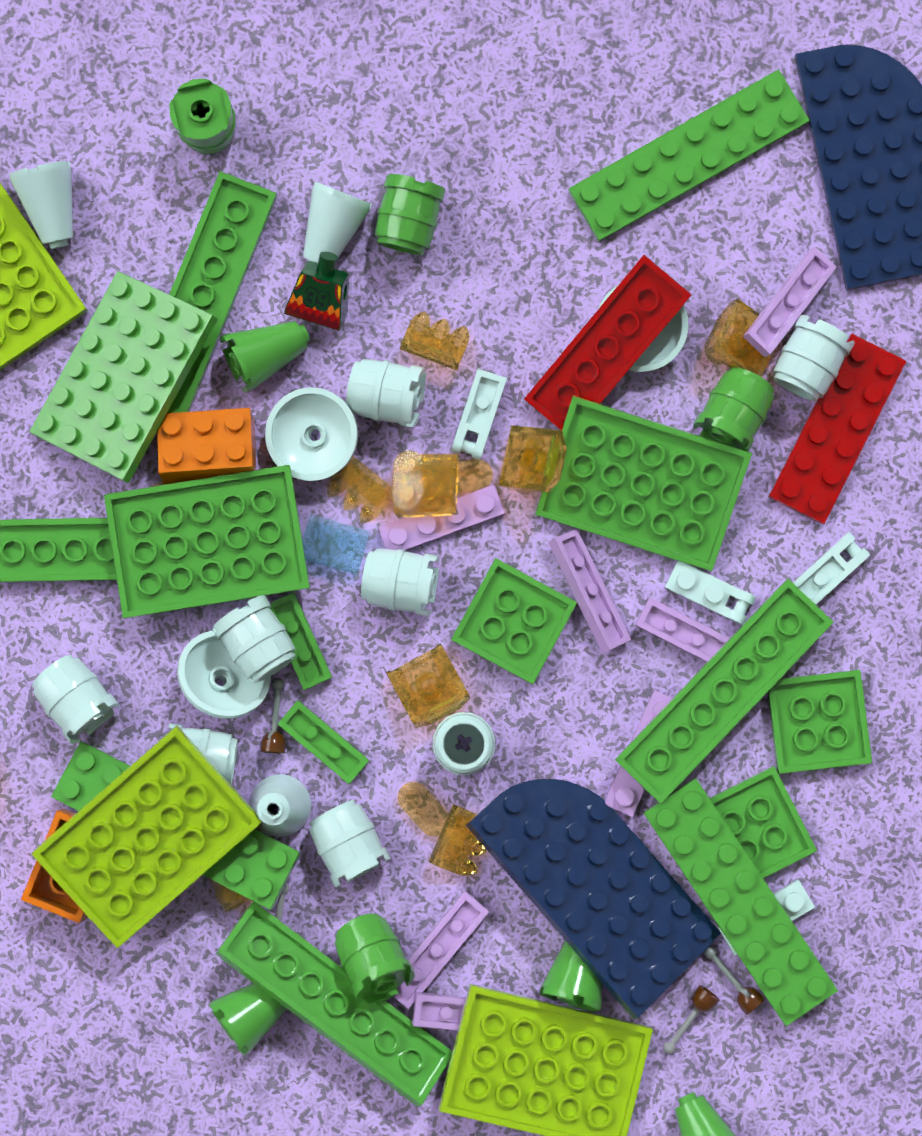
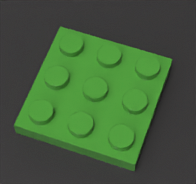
[451,558,577,685]
[767,670,872,774]
[710,766,817,878]

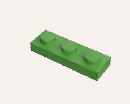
[270,592,333,690]
[278,700,369,784]

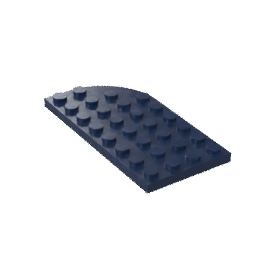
[794,44,922,290]
[466,779,721,1019]

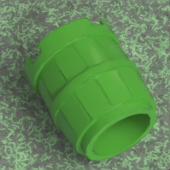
[169,79,236,154]
[375,174,445,255]
[693,367,774,451]
[335,913,415,1005]

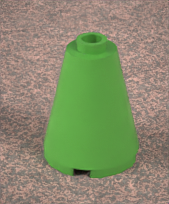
[220,321,310,393]
[539,941,602,1012]
[208,983,287,1056]
[675,1092,736,1136]

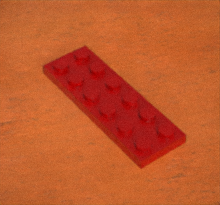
[524,254,692,431]
[768,333,906,525]

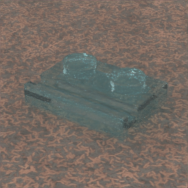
[303,514,370,575]

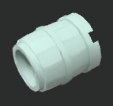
[773,315,855,402]
[346,359,426,428]
[361,549,440,617]
[212,595,296,684]
[32,655,120,744]
[433,712,495,775]
[168,723,238,785]
[309,800,391,888]

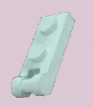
[451,369,507,461]
[793,532,870,604]
[664,560,756,625]

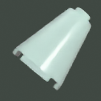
[9,161,73,249]
[303,182,372,263]
[249,774,311,837]

